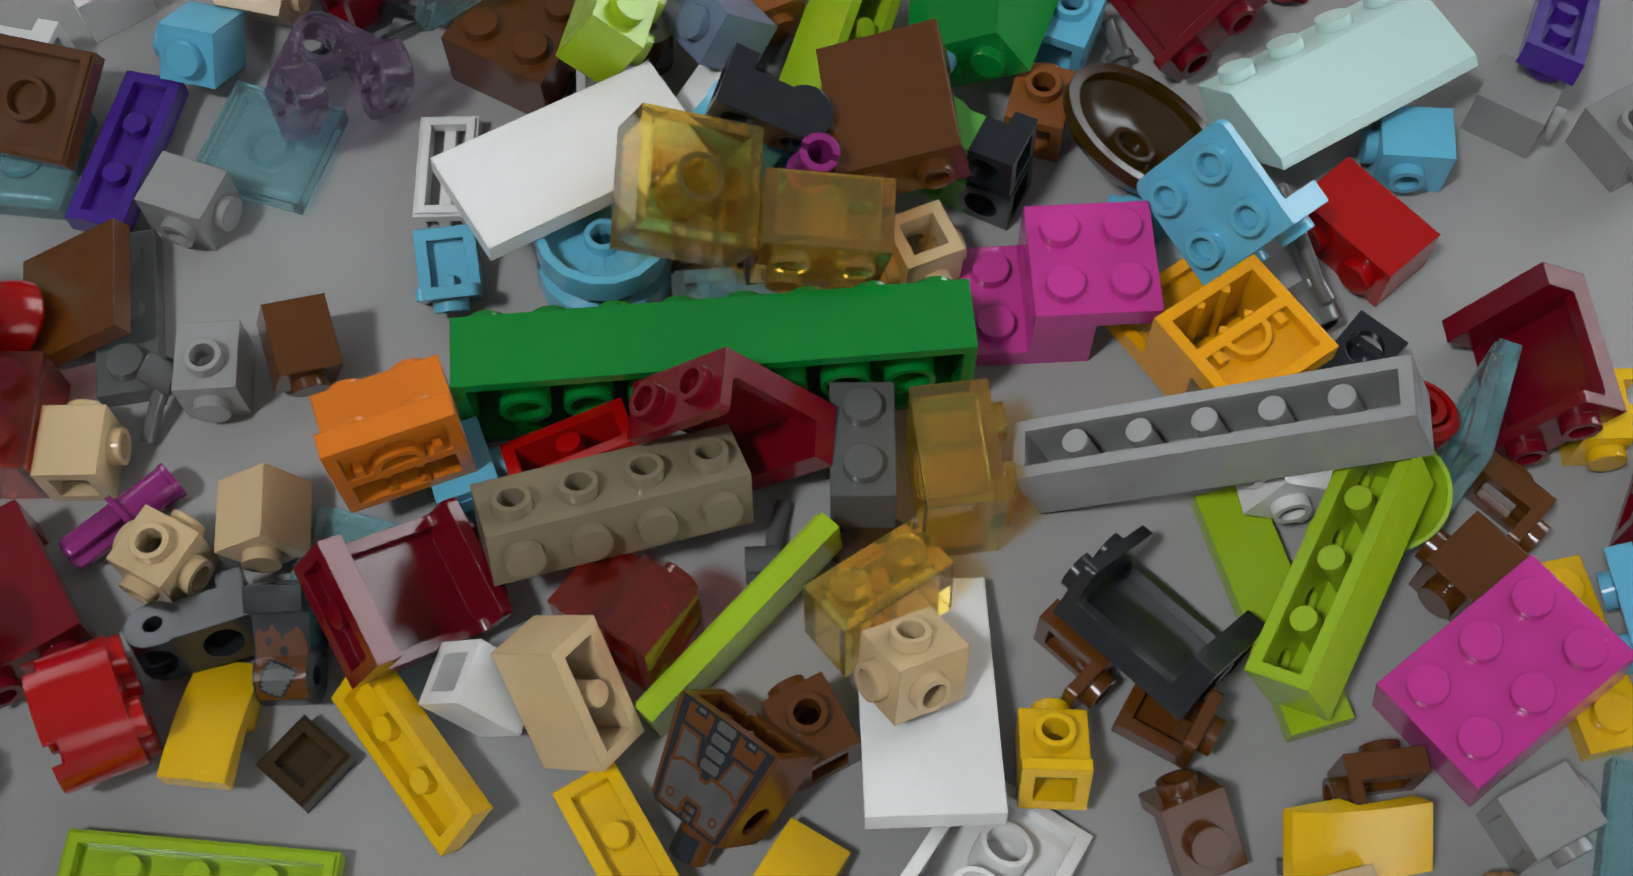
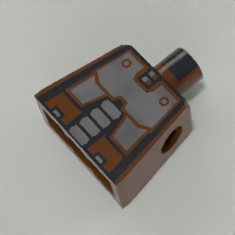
[652,689,818,867]

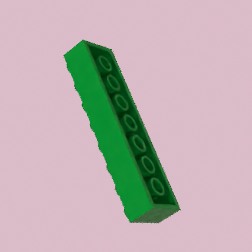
[450,276,978,442]

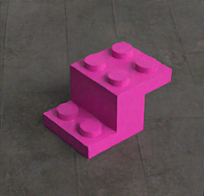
[960,201,1164,366]

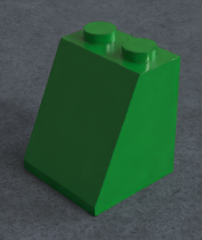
[908,0,1059,88]

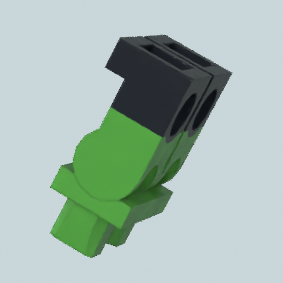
[906,96,1038,231]

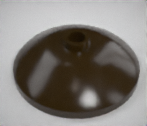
[1063,63,1207,196]

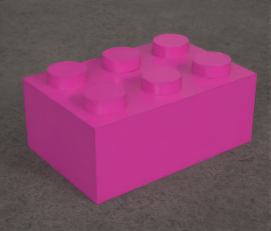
[1372,554,1633,808]

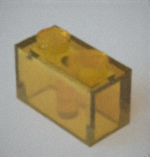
[803,519,954,677]

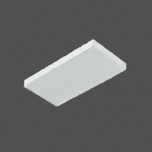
[430,60,711,261]
[853,577,1008,829]

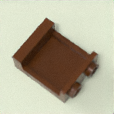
[816,18,971,205]

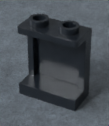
[1053,525,1265,721]

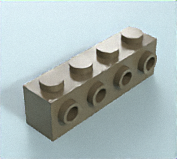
[469,424,754,586]

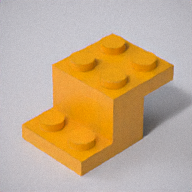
[1104,254,1339,396]

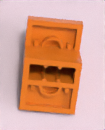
[309,354,478,513]

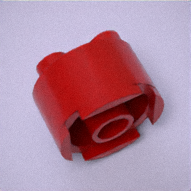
[21,634,164,794]

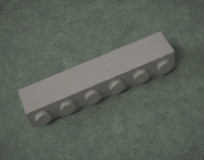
[1012,354,1434,514]

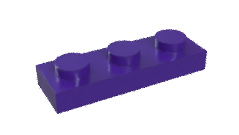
[1516,0,1601,86]
[64,70,189,232]

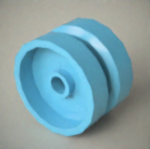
[534,187,671,309]

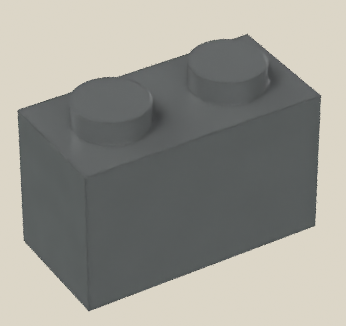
[829,382,897,533]

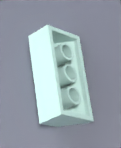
[1197,0,1479,170]

